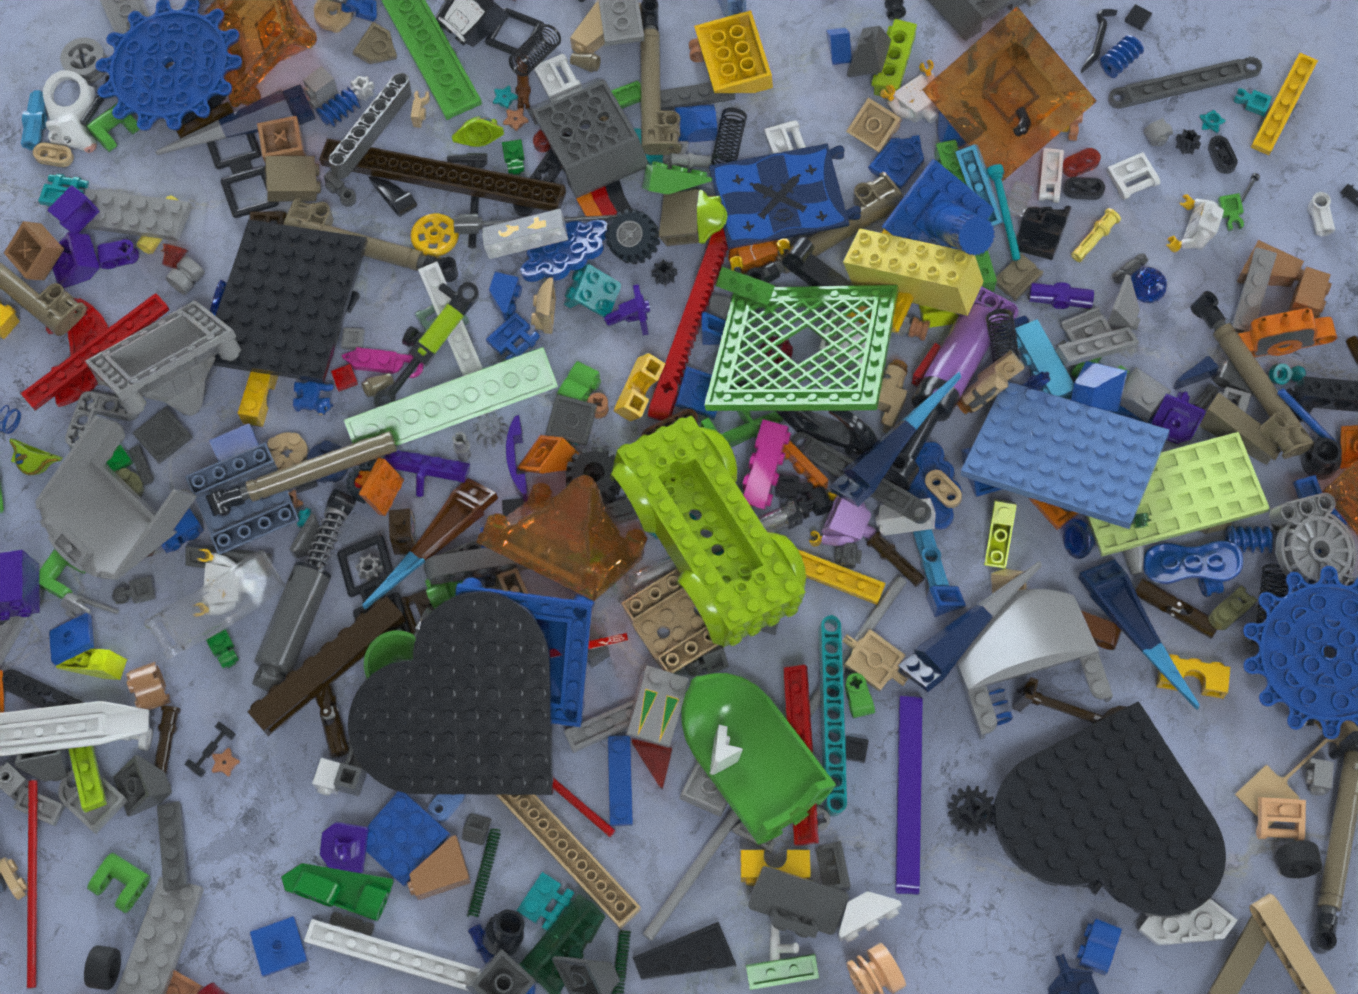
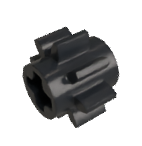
[1176,129,1201,155]
[651,259,677,287]

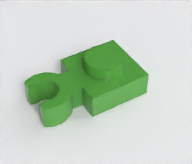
[1218,193,1244,231]

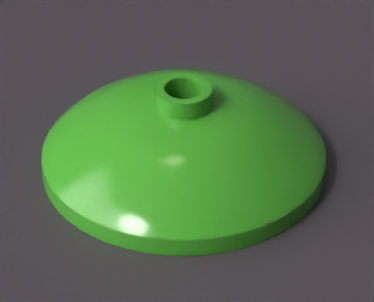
[364,630,416,678]

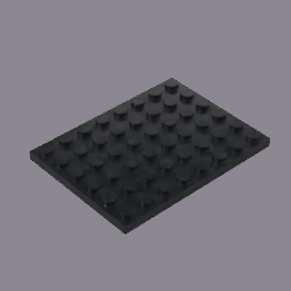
[212,220,368,383]

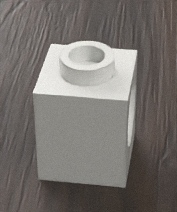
[312,758,340,796]

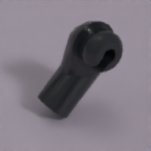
[1013,107,1031,137]

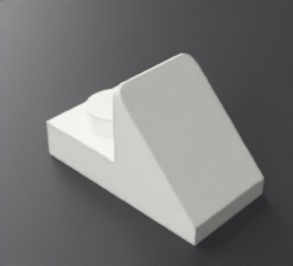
[710,725,743,775]

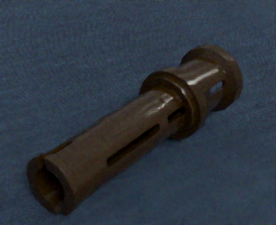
[866,531,925,587]
[154,706,181,775]

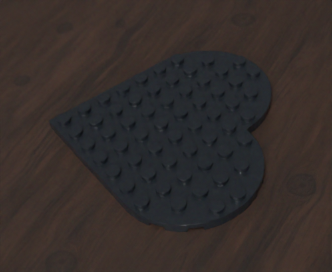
[348,591,554,795]
[994,701,1226,918]

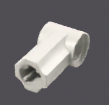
[1307,192,1335,237]

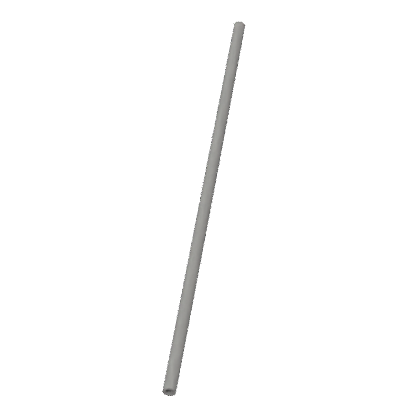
[643,576,907,941]

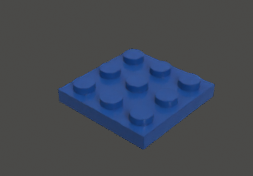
[366,791,451,886]

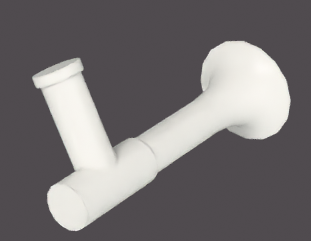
[770,922,799,961]

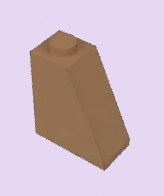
[1237,240,1304,287]
[407,835,471,900]

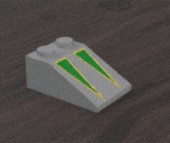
[626,665,689,748]

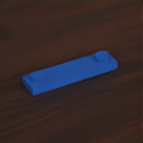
[608,736,633,826]

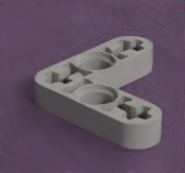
[65,391,140,449]

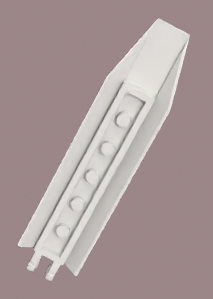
[0,701,149,756]

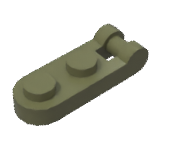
[1208,585,1258,630]

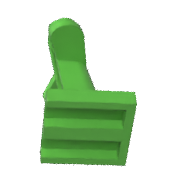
[701,411,783,448]

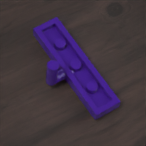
[383,449,470,497]

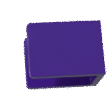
[47,185,100,233]

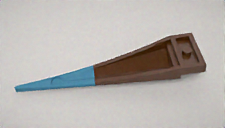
[363,478,498,610]

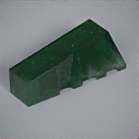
[519,894,606,994]

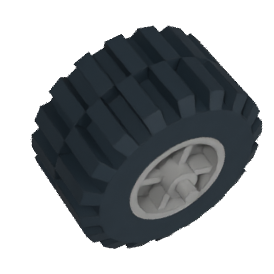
[605,209,660,264]

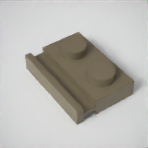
[996,253,1044,302]

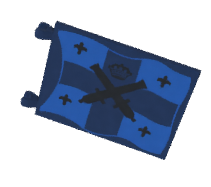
[709,143,861,249]

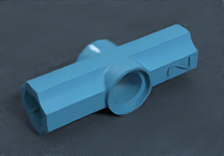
[21,90,47,150]
[912,529,949,587]

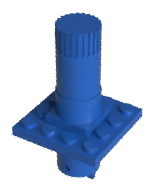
[882,159,995,255]

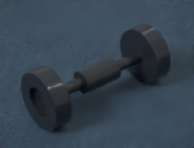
[184,721,236,778]

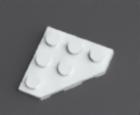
[1138,899,1238,946]

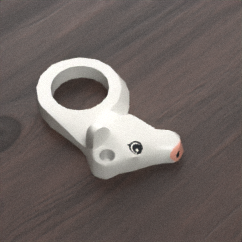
[43,70,97,153]

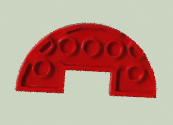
[46,298,109,408]

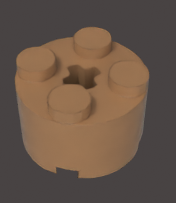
[126,662,171,711]

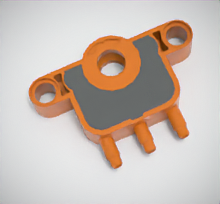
[1238,308,1337,357]

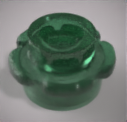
[1132,513,1151,529]

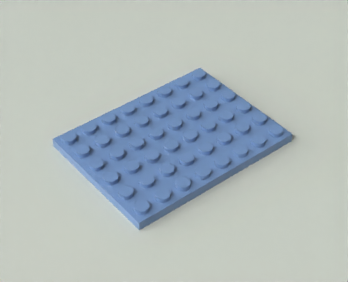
[960,382,1169,529]

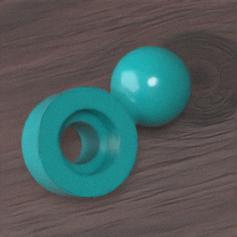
[1269,363,1306,385]

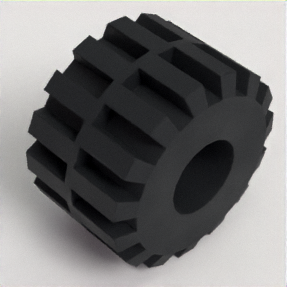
[566,447,621,509]

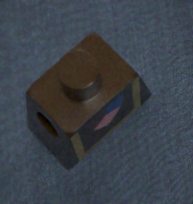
[389,508,416,555]

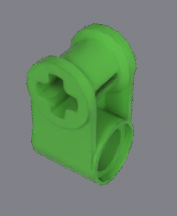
[845,673,875,719]

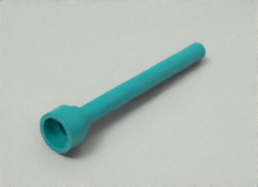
[987,164,1021,261]

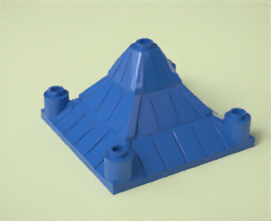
[456,578,595,727]

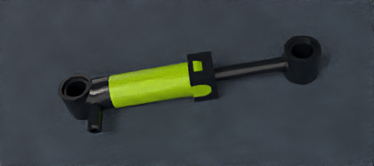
[374,282,479,408]

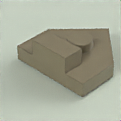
[353,22,397,64]

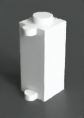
[876,498,936,536]

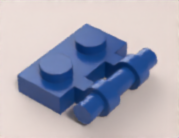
[486,312,540,360]

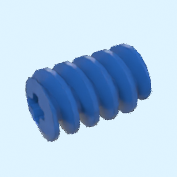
[1100,35,1144,78]
[315,87,361,127]
[1224,526,1273,553]

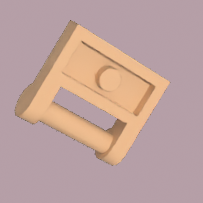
[1256,797,1306,841]

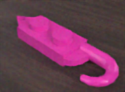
[341,347,423,378]

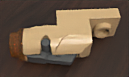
[957,350,1025,415]
[877,359,908,433]

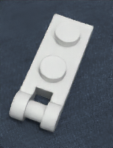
[1038,148,1064,203]

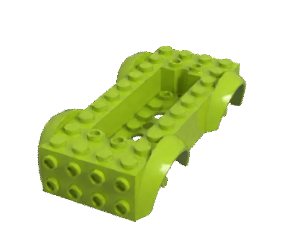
[610,415,806,648]

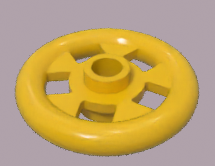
[410,213,459,257]

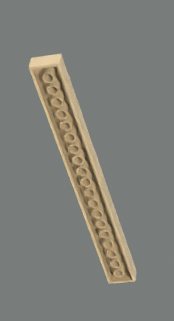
[495,795,641,929]

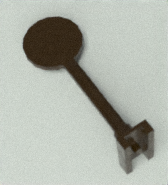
[1012,677,1128,723]

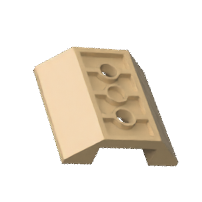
[621,569,718,674]

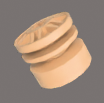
[846,943,906,994]

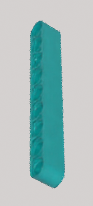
[818,615,847,817]

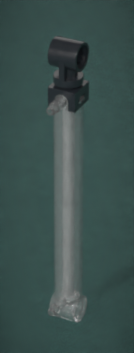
[609,486,833,603]

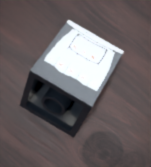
[438,0,510,47]

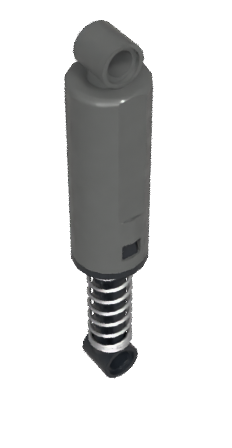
[252,488,356,692]

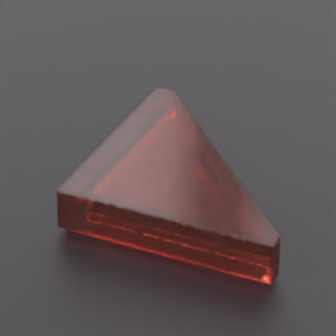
[632,739,673,789]

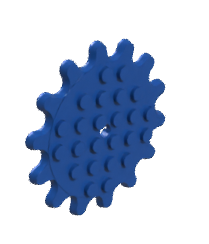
[95,0,242,131]
[1243,566,1358,740]

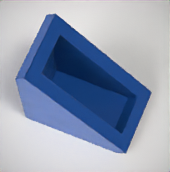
[826,28,852,65]
[702,312,726,345]
[927,586,966,618]

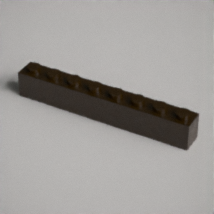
[247,596,407,736]

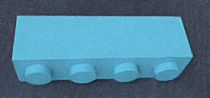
[956,144,1004,227]
[1012,319,1074,399]

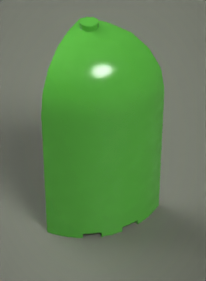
[681,673,836,845]

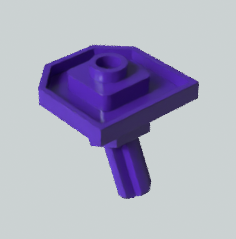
[604,284,651,336]
[1152,391,1206,444]
[319,822,369,873]

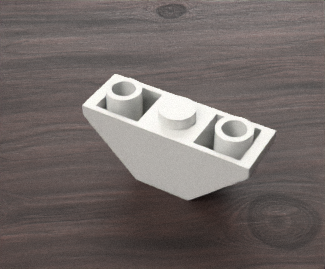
[838,891,902,942]

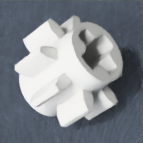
[350,76,375,101]

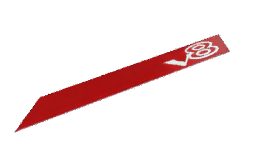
[549,633,628,658]

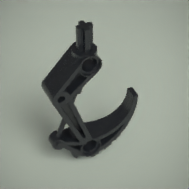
[759,383,878,455]

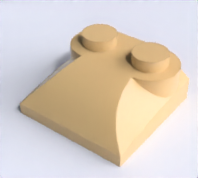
[846,98,902,153]
[531,278,556,334]

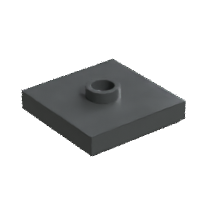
[545,394,598,446]
[132,407,192,464]

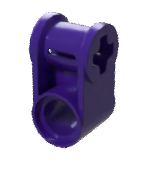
[97,239,139,270]

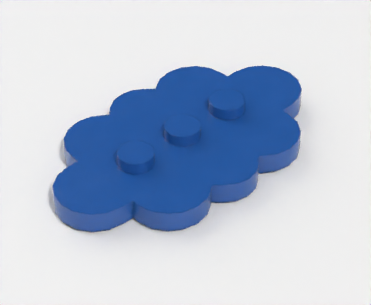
[520,219,609,282]
[907,442,962,530]

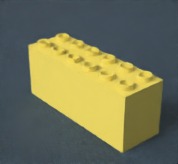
[843,228,984,316]

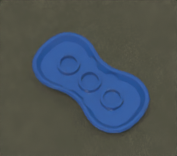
[1143,541,1243,585]

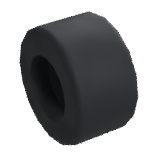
[1276,840,1322,879]
[84,945,121,990]

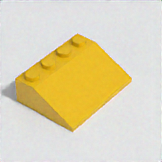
[694,10,773,93]

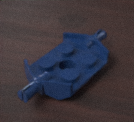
[1047,954,1099,994]

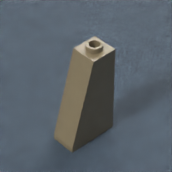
[1199,393,1281,465]

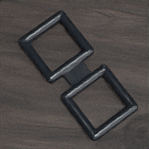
[435,0,544,55]
[207,133,279,218]
[337,534,411,633]

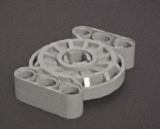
[1269,493,1357,586]

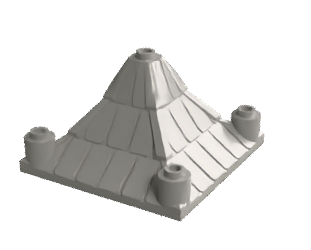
[85,300,241,416]

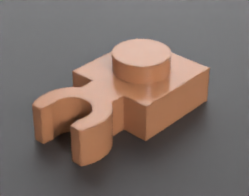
[1068,102,1083,141]

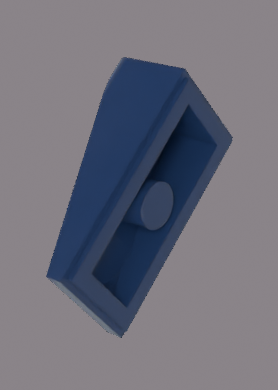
[1173,356,1219,390]

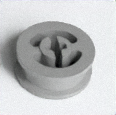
[60,38,107,84]

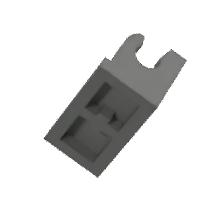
[815,841,851,891]

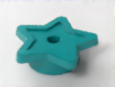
[493,85,517,109]
[1200,110,1226,133]

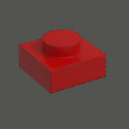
[331,364,358,392]

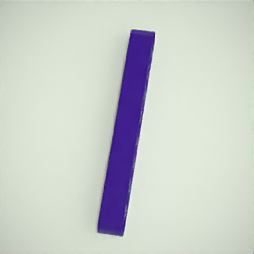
[895,696,923,895]

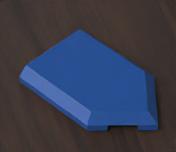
[868,135,924,189]

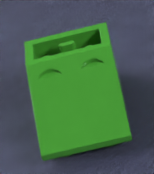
[642,161,712,194]

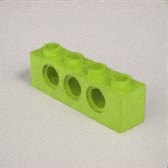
[871,19,917,96]

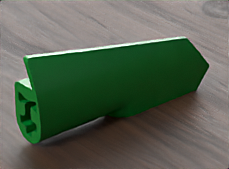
[281,863,394,921]

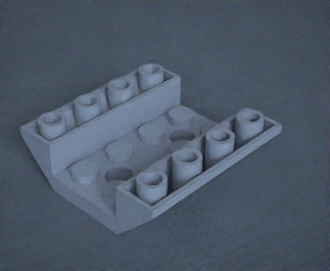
[185,442,300,555]

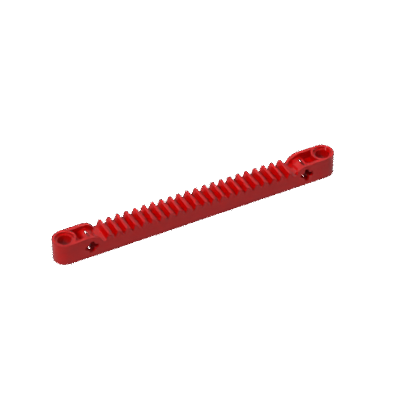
[648,228,729,421]

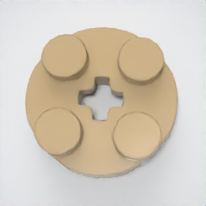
[314,0,354,33]
[267,432,309,470]

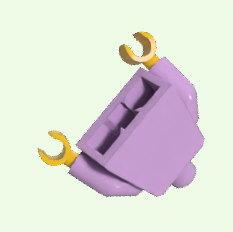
[809,492,876,547]

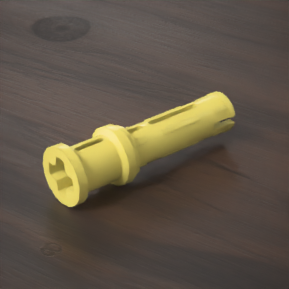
[1071,208,1121,263]

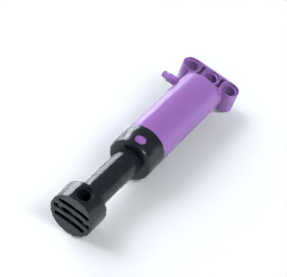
[883,286,1019,491]

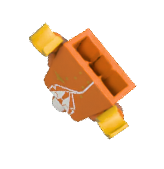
[728,239,791,274]

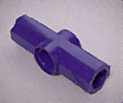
[1029,282,1094,309]

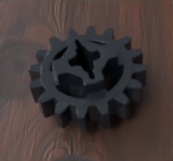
[947,785,995,836]

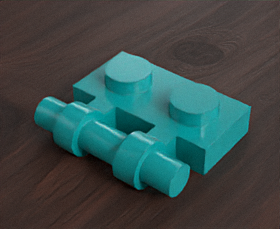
[38,173,89,206]
[516,872,575,932]

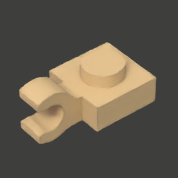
[411,91,430,128]

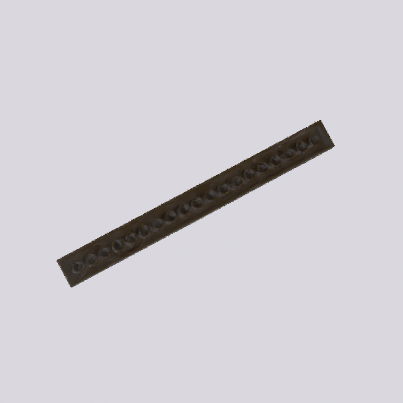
[319,138,566,211]

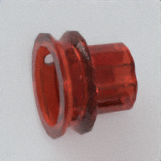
[161,243,188,269]

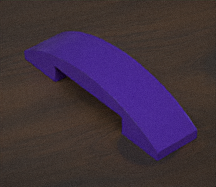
[506,415,529,502]

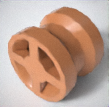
[688,38,704,63]
[908,317,930,341]
[587,393,609,419]

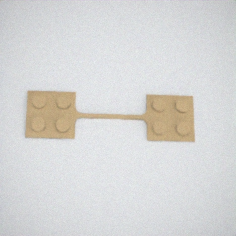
[1234,720,1358,828]

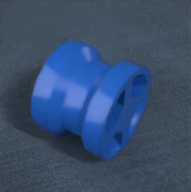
[1198,579,1224,597]

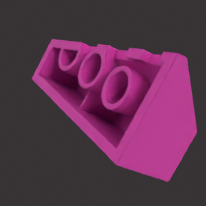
[742,419,791,511]

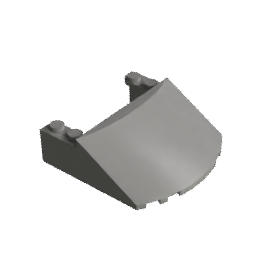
[35,416,197,580]
[956,589,1113,739]

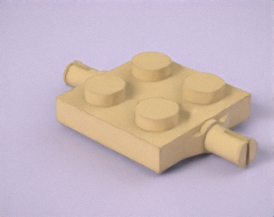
[842,629,908,692]

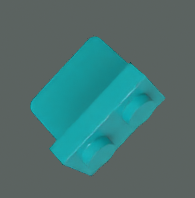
[563,264,621,318]

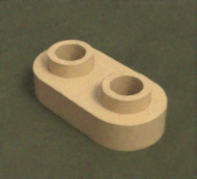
[33,143,74,167]
[925,470,962,508]
[0,857,27,900]

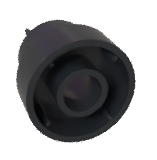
[1301,438,1342,480]
[482,909,525,956]

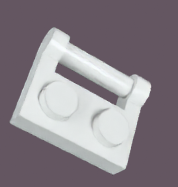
[534,54,581,99]
[764,120,806,154]
[1106,152,1160,200]

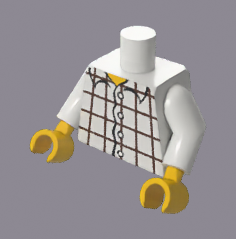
[1166,194,1224,252]

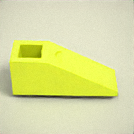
[984,499,1017,569]
[56,649,127,680]

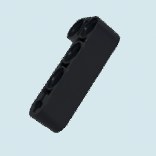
[782,237,855,308]

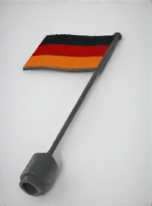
[453,168,633,235]

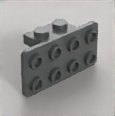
[748,866,849,938]

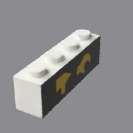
[481,209,568,259]

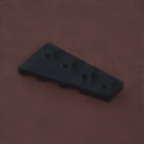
[632,921,737,981]

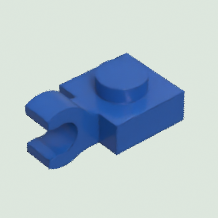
[341,0,377,22]

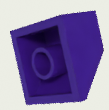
[52,232,100,288]

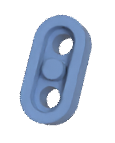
[428,794,466,823]

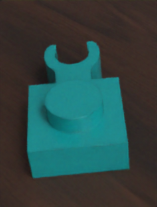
[1233,88,1272,117]

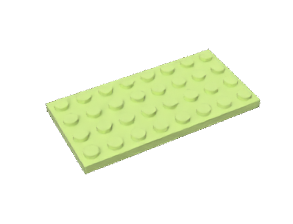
[1086,432,1270,557]

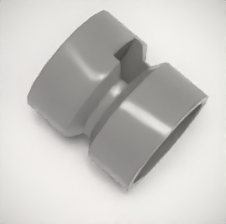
[165,256,205,295]

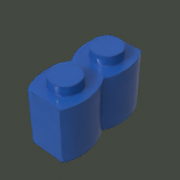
[1076,918,1122,975]

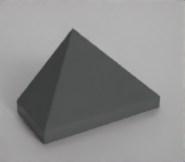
[289,513,321,558]

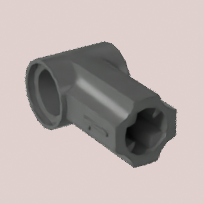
[1213,360,1253,396]

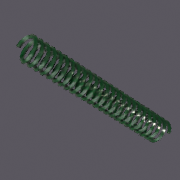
[466,828,501,917]
[611,930,632,994]

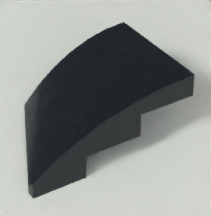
[1016,206,1071,260]

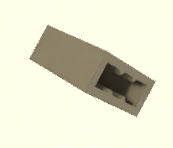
[265,156,321,202]
[659,189,699,246]

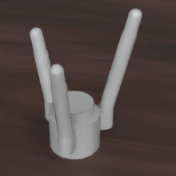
[61,592,119,638]

